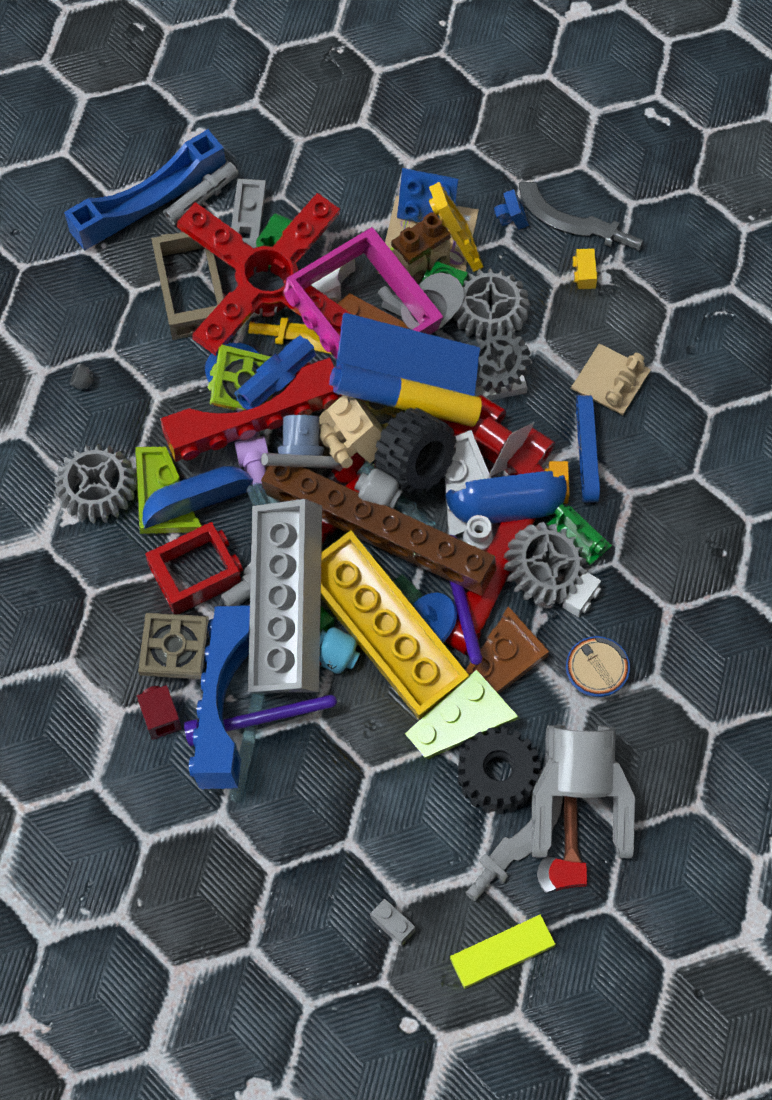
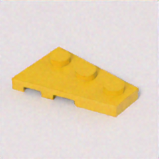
[429,182,484,272]

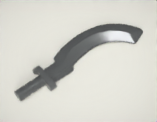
[519,181,644,251]

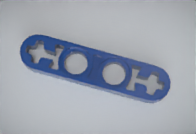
[576,395,600,503]

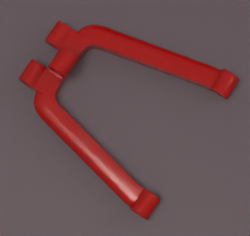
[322,395,555,655]

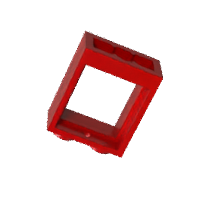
[145,522,243,615]

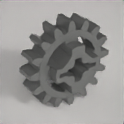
[476,329,532,394]

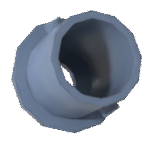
[278,415,325,469]

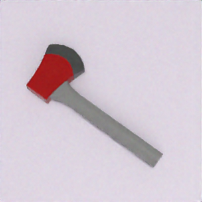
[261,452,365,486]

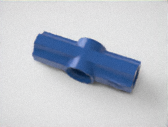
[234,335,316,410]

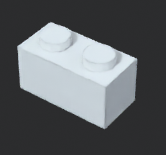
[562,572,601,618]

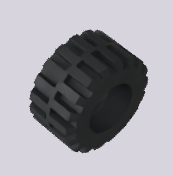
[374,408,457,493]

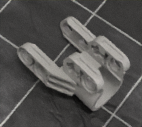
[531,724,635,858]

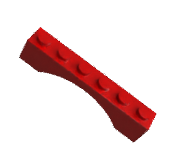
[160,357,343,462]

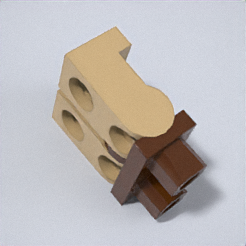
[391,212,451,284]

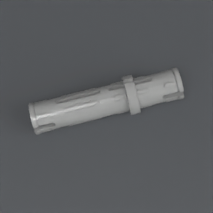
[163,161,239,225]

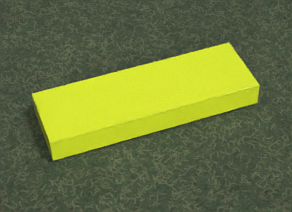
[450,914,555,989]

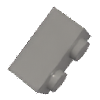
[370,899,415,946]

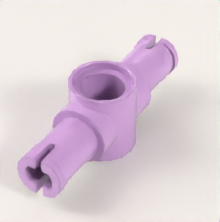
[234,411,268,494]

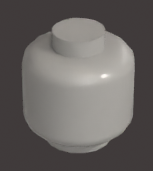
[354,468,402,509]

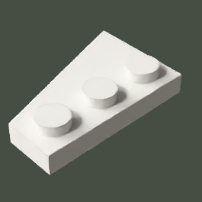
[445,430,491,536]

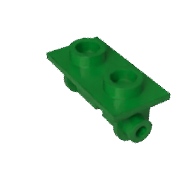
[547,504,612,565]

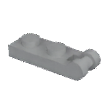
[231,179,266,248]

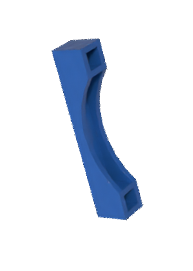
[64,129,226,251]
[189,606,250,789]

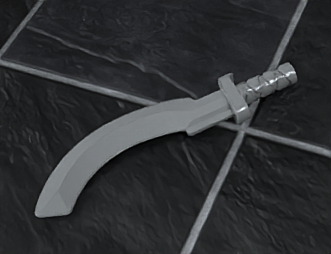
[466,768,563,901]

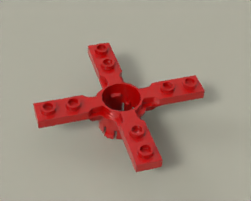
[177,193,351,356]

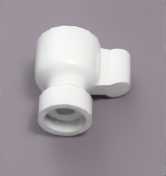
[463,515,493,552]

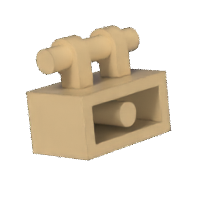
[319,395,383,468]

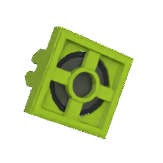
[208,345,273,411]

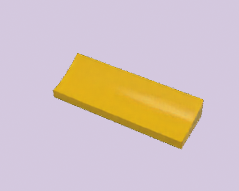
[321,530,469,720]

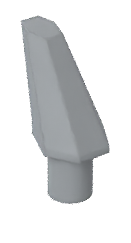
[378,286,403,316]

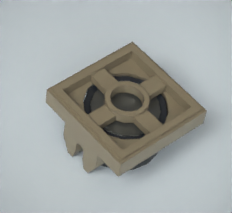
[138,613,209,679]

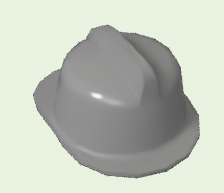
[401,273,464,333]

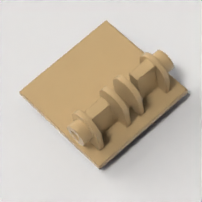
[571,344,651,415]

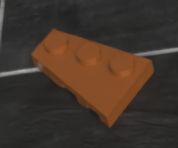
[465,606,549,694]

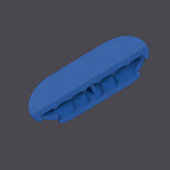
[142,466,253,529]
[446,471,567,524]

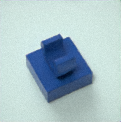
[494,189,529,230]

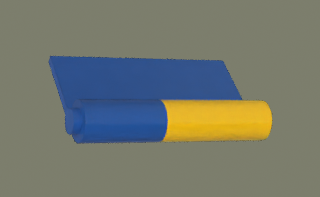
[329,313,482,427]

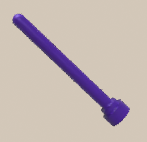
[450,535,482,665]
[184,695,337,747]

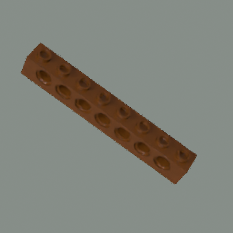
[261,466,497,596]

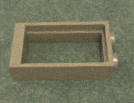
[151,232,224,340]

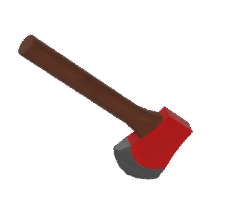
[537,796,587,894]

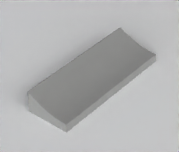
[248,499,322,694]

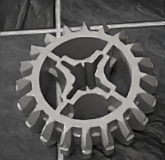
[453,268,530,339]
[54,444,137,524]
[504,522,587,606]

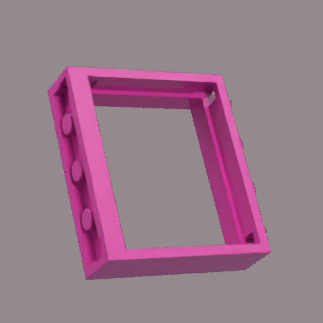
[284,227,443,359]

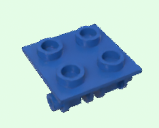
[397,168,459,222]

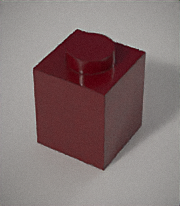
[137,685,182,740]

